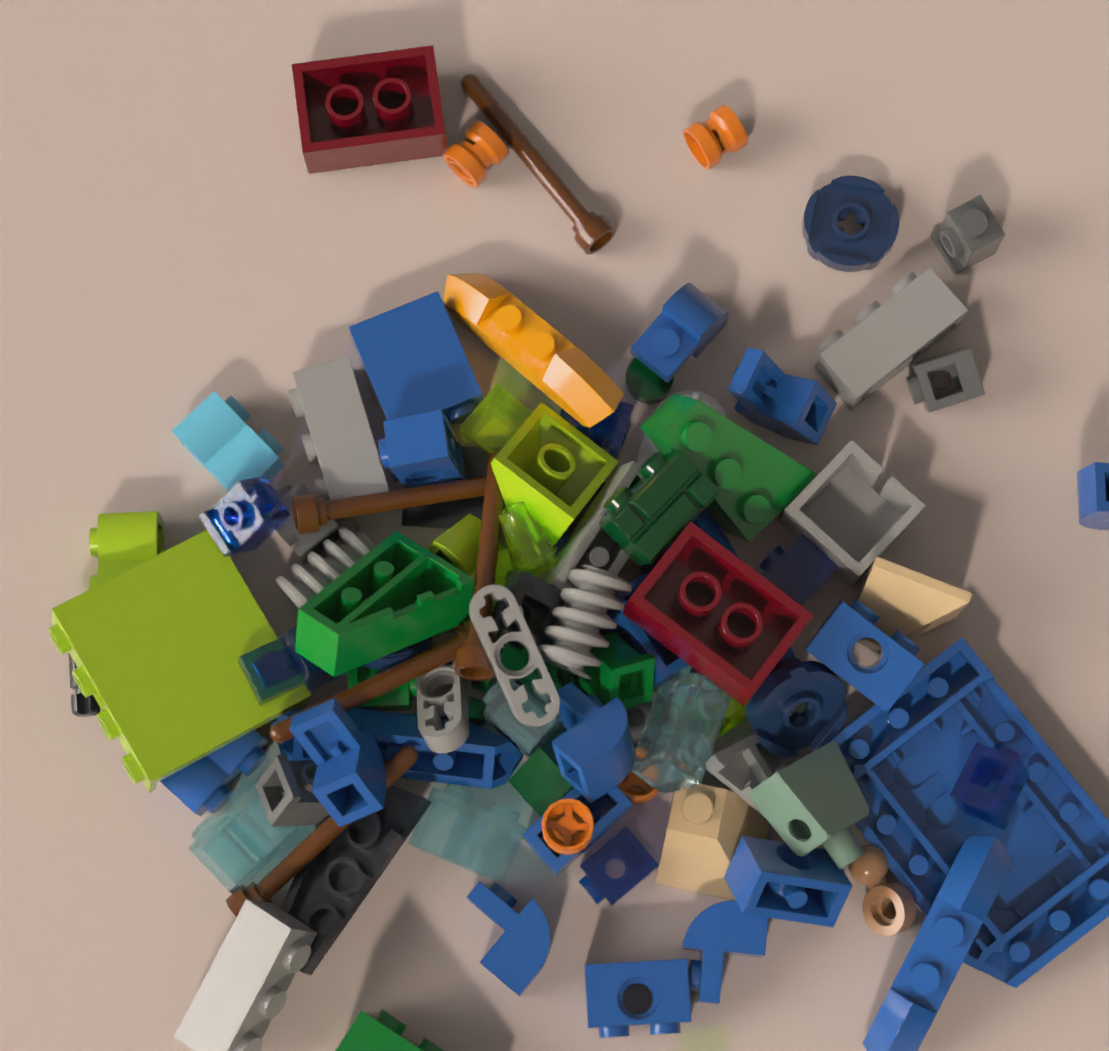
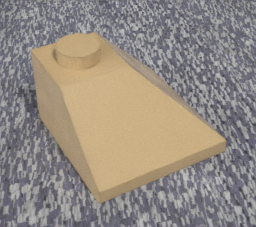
[856,557,972,650]
[655,779,769,900]

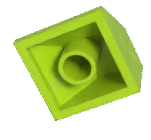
[491,402,619,550]

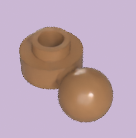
[848,845,916,936]

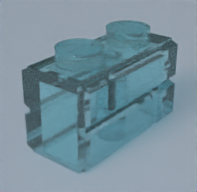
[631,673,730,794]

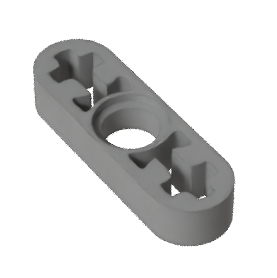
[469,585,560,727]
[416,630,470,753]

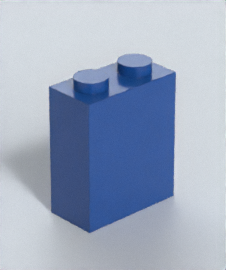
[348,291,484,425]

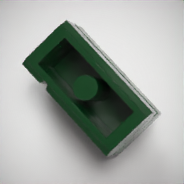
[599,450,720,566]

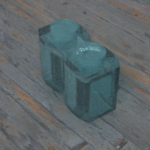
[482,679,563,759]
[188,780,307,894]
[408,784,527,885]

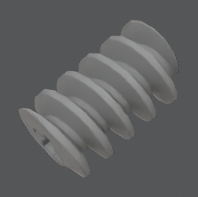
[276,521,376,609]
[538,564,633,679]

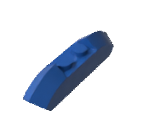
[271,708,524,789]
[863,836,1014,1051]

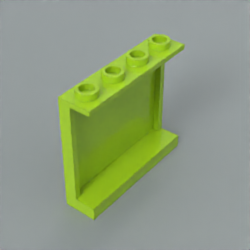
[48,527,311,793]

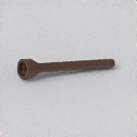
[461,74,616,255]
[454,451,504,680]
[292,476,486,535]
[270,619,496,743]
[226,745,419,917]

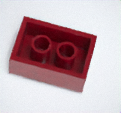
[291,45,448,174]
[622,521,814,706]

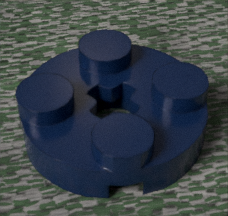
[802,176,899,272]
[745,657,848,758]

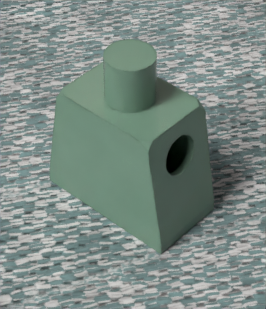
[747,740,869,870]

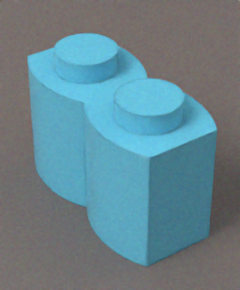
[172,392,285,506]

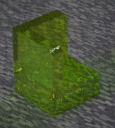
[459,384,532,455]

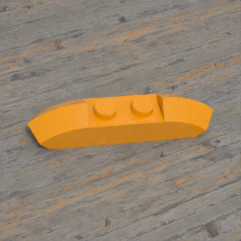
[443,273,624,428]

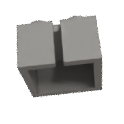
[780,439,926,588]

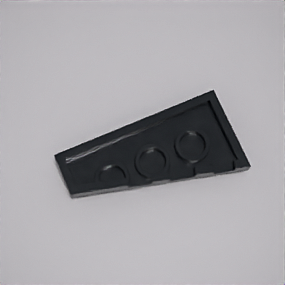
[281,785,432,976]

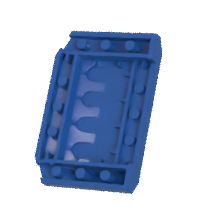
[830,637,1109,988]

